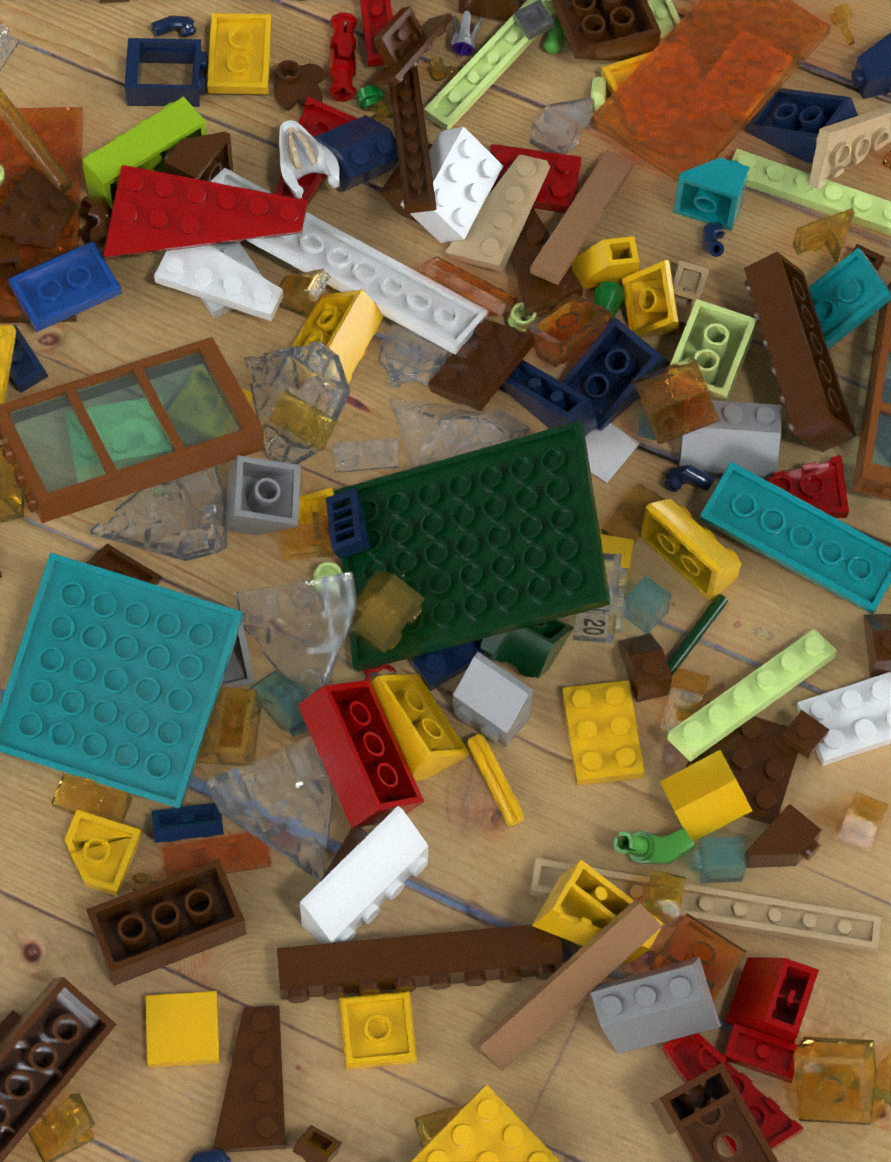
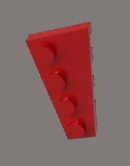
[275,96,357,205]
[763,455,849,518]
[662,1033,804,1155]

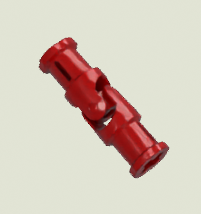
[329,12,357,102]

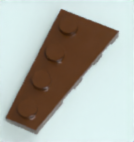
[511,206,583,316]
[213,1005,286,1153]

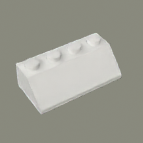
[300,806,429,944]

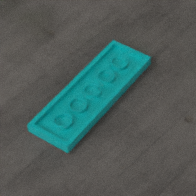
[699,461,891,614]

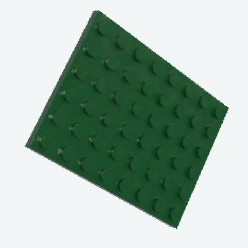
[334,421,611,672]

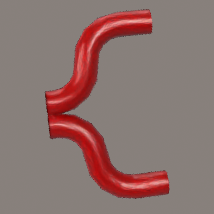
[363,664,396,680]

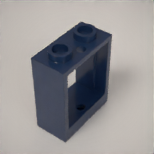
[125,38,208,107]

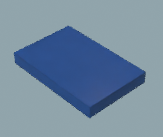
[8,241,122,332]

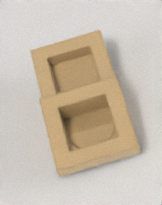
[672,260,710,325]

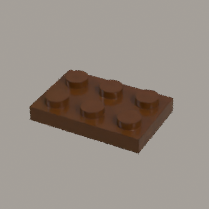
[428,318,535,411]

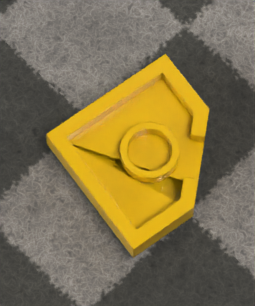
[64,810,143,897]

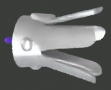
[451,10,483,57]

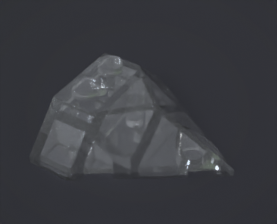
[244,341,351,465]
[390,398,529,468]
[89,465,227,561]
[236,572,358,700]
[206,736,334,882]

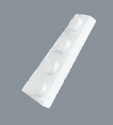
[154,245,284,322]

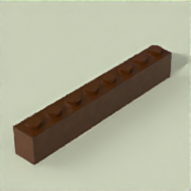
[277,924,564,1003]

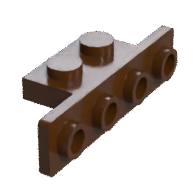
[373,6,453,87]

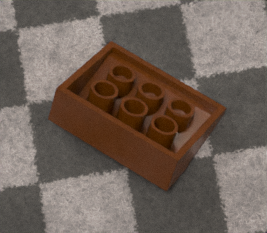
[550,0,661,61]

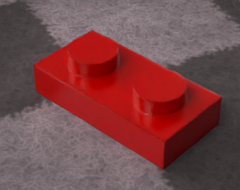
[724,1023,803,1083]

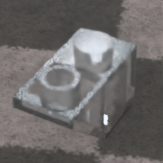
[530,97,596,154]

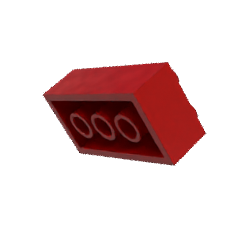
[298,680,424,829]

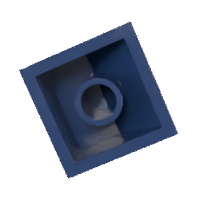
[314,115,399,192]

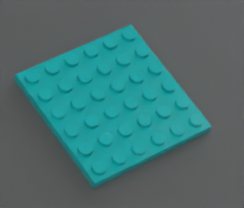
[0,552,244,809]

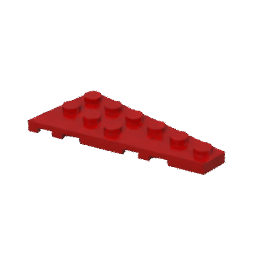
[103,165,308,259]

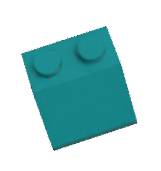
[673,158,750,231]

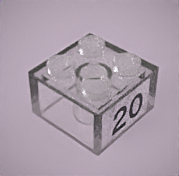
[573,553,627,644]

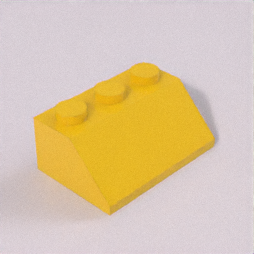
[279,289,384,390]
[640,499,741,602]
[371,674,470,781]

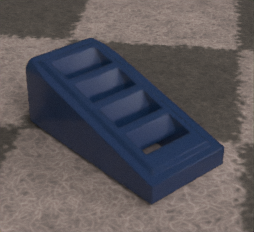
[326,488,371,559]

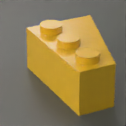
[532,859,664,964]

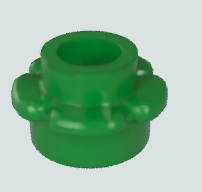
[356,85,385,111]

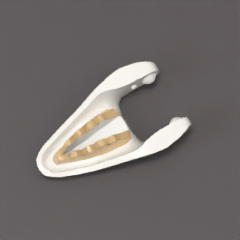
[279,120,339,199]

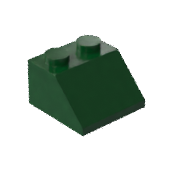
[480,619,574,679]

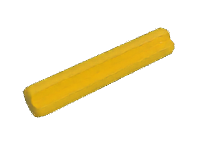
[468,734,524,827]

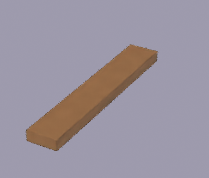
[530,150,635,285]
[477,899,662,1071]

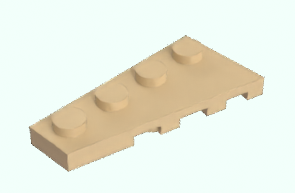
[808,105,891,190]
[444,154,550,272]

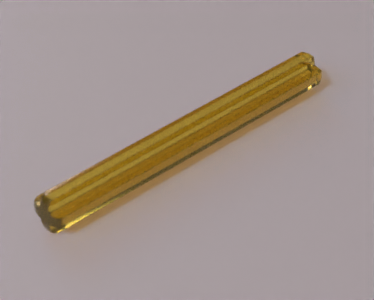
[0,88,73,193]

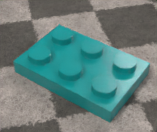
[809,248,891,349]

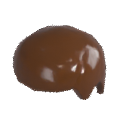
[78,195,112,245]

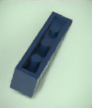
[501,359,598,437]

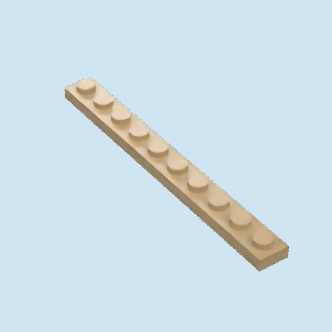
[530,858,882,954]

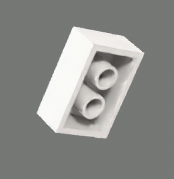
[400,127,503,243]

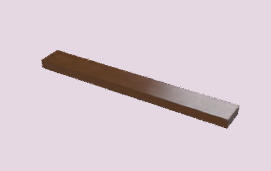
[389,65,437,214]

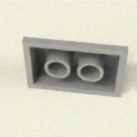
[679,398,782,478]
[590,957,721,1054]

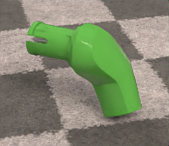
[613,828,696,864]

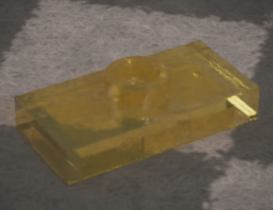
[602,482,666,544]

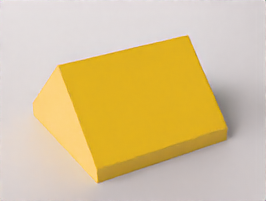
[622,260,679,338]
[660,750,753,842]

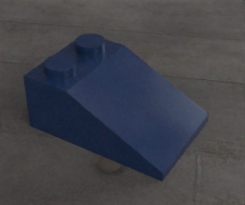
[745,87,858,163]
[561,317,671,431]

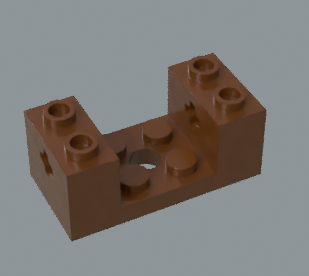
[651,1062,778,1162]

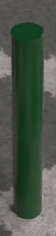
[667,594,728,676]

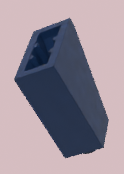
[852,33,891,99]

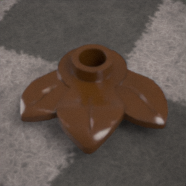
[274,60,328,110]

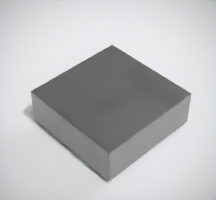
[514,0,555,40]

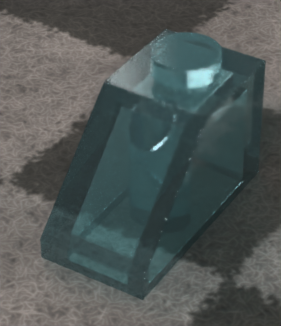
[248,670,309,736]

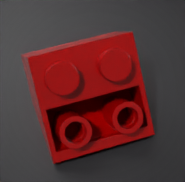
[725,957,819,1043]

